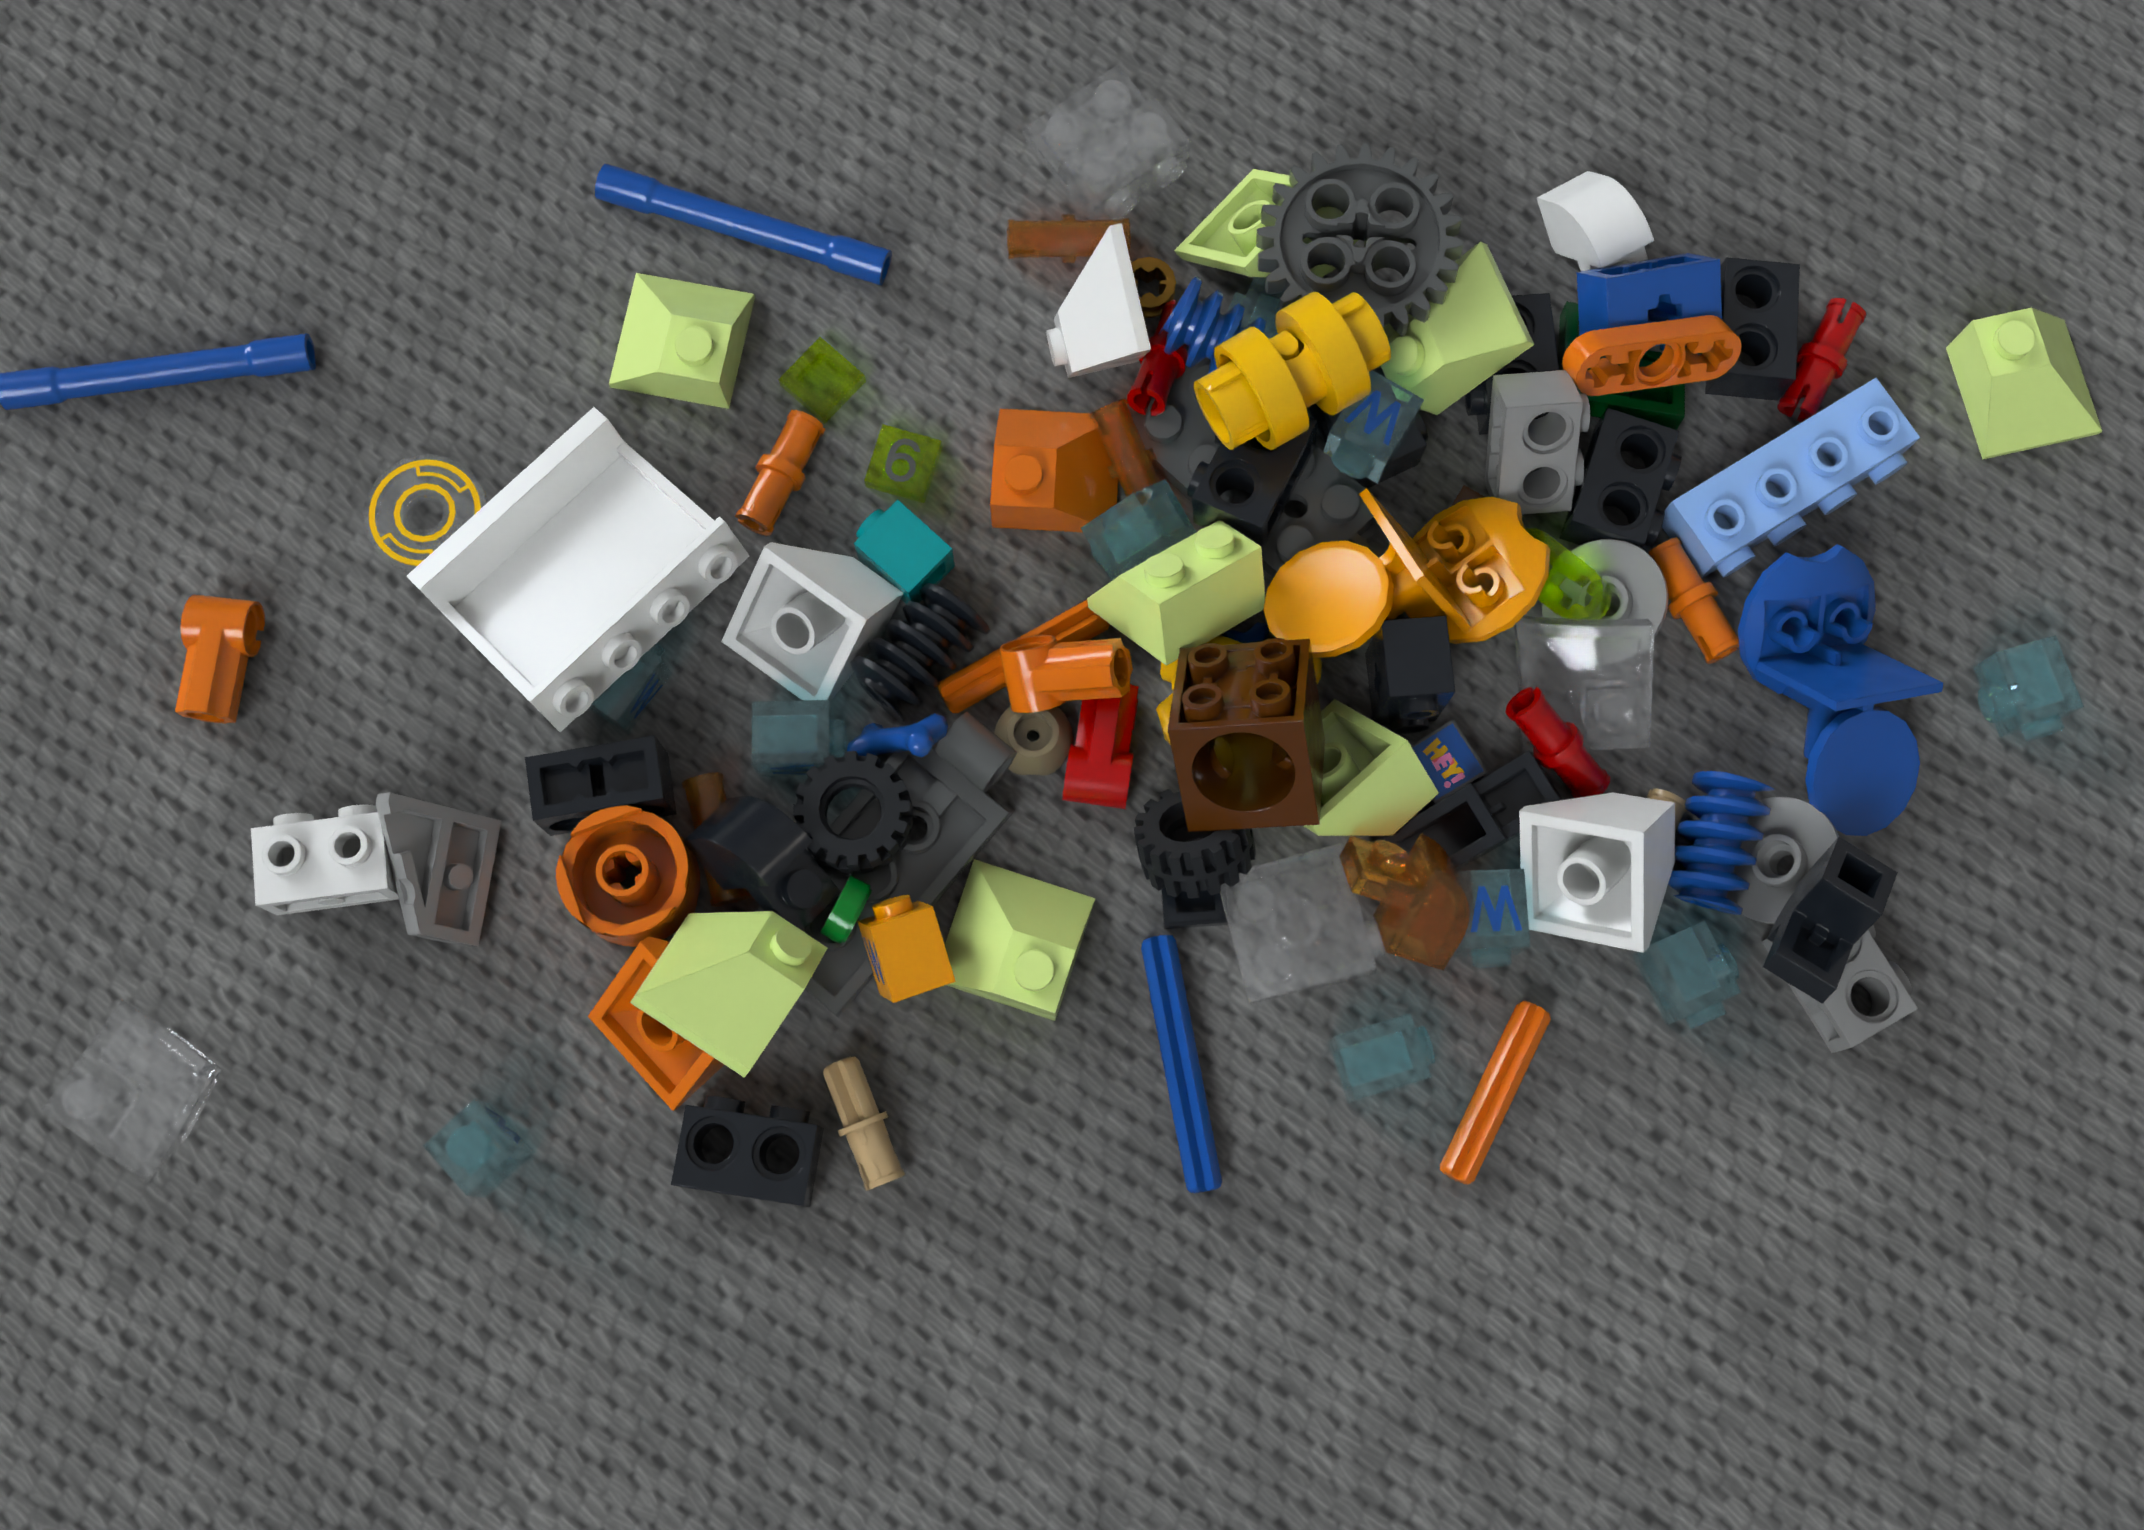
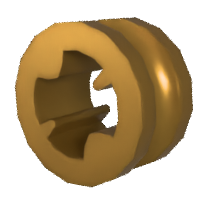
[1131,257,1176,318]

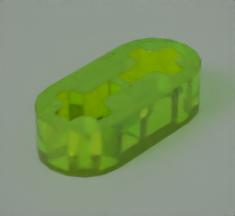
[1525,528,1612,626]

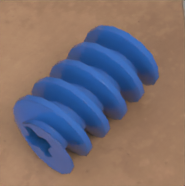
[1159,276,1278,374]
[1668,771,1775,915]

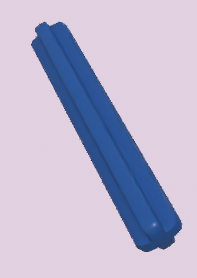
[1141,935,1222,1193]

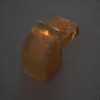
[1339,834,1470,971]

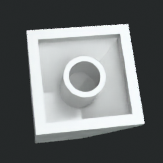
[1046,223,1151,378]
[721,542,903,713]
[1519,792,1675,953]

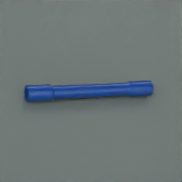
[595,164,892,285]
[0,333,316,410]

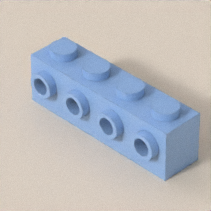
[1662,377,1920,578]

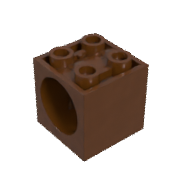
[1168,638,1325,832]

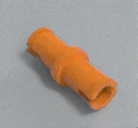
[735,410,826,536]
[1649,537,1739,664]

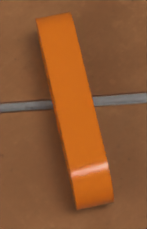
[1562,315,1742,396]

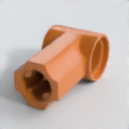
[175,594,265,724]
[999,635,1133,713]

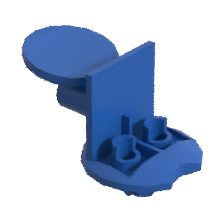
[1738,544,1943,836]

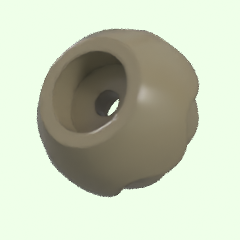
[994,707,1073,776]

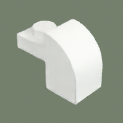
[1537,171,1654,271]

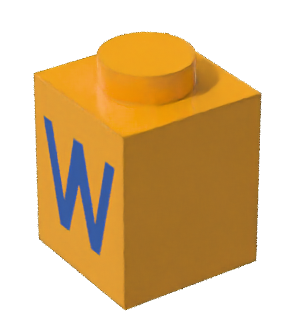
[857,895,956,1003]

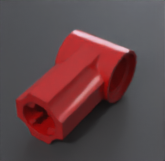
[1062,684,1139,809]

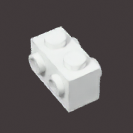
[251,805,399,915]

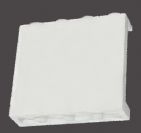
[407,407,750,732]

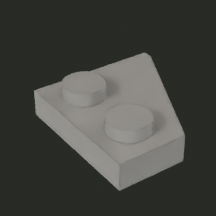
[376,792,501,947]

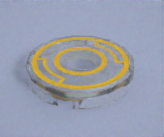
[363,454,488,575]

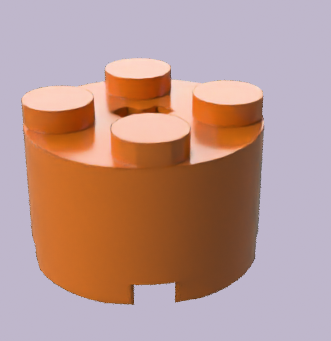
[556,805,700,947]

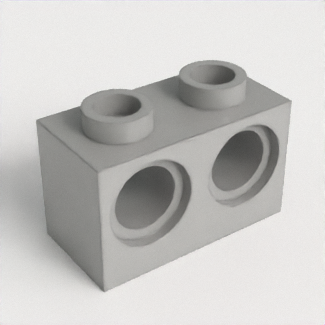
[1485,370,1590,514]
[1761,925,1918,1053]

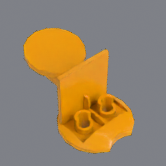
[1263,488,1550,658]

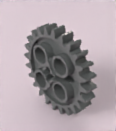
[1256,143,1464,336]

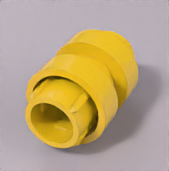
[1194,291,1391,450]

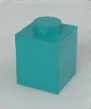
[854,499,955,604]

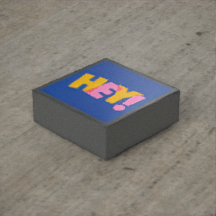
[1411,719,1488,807]

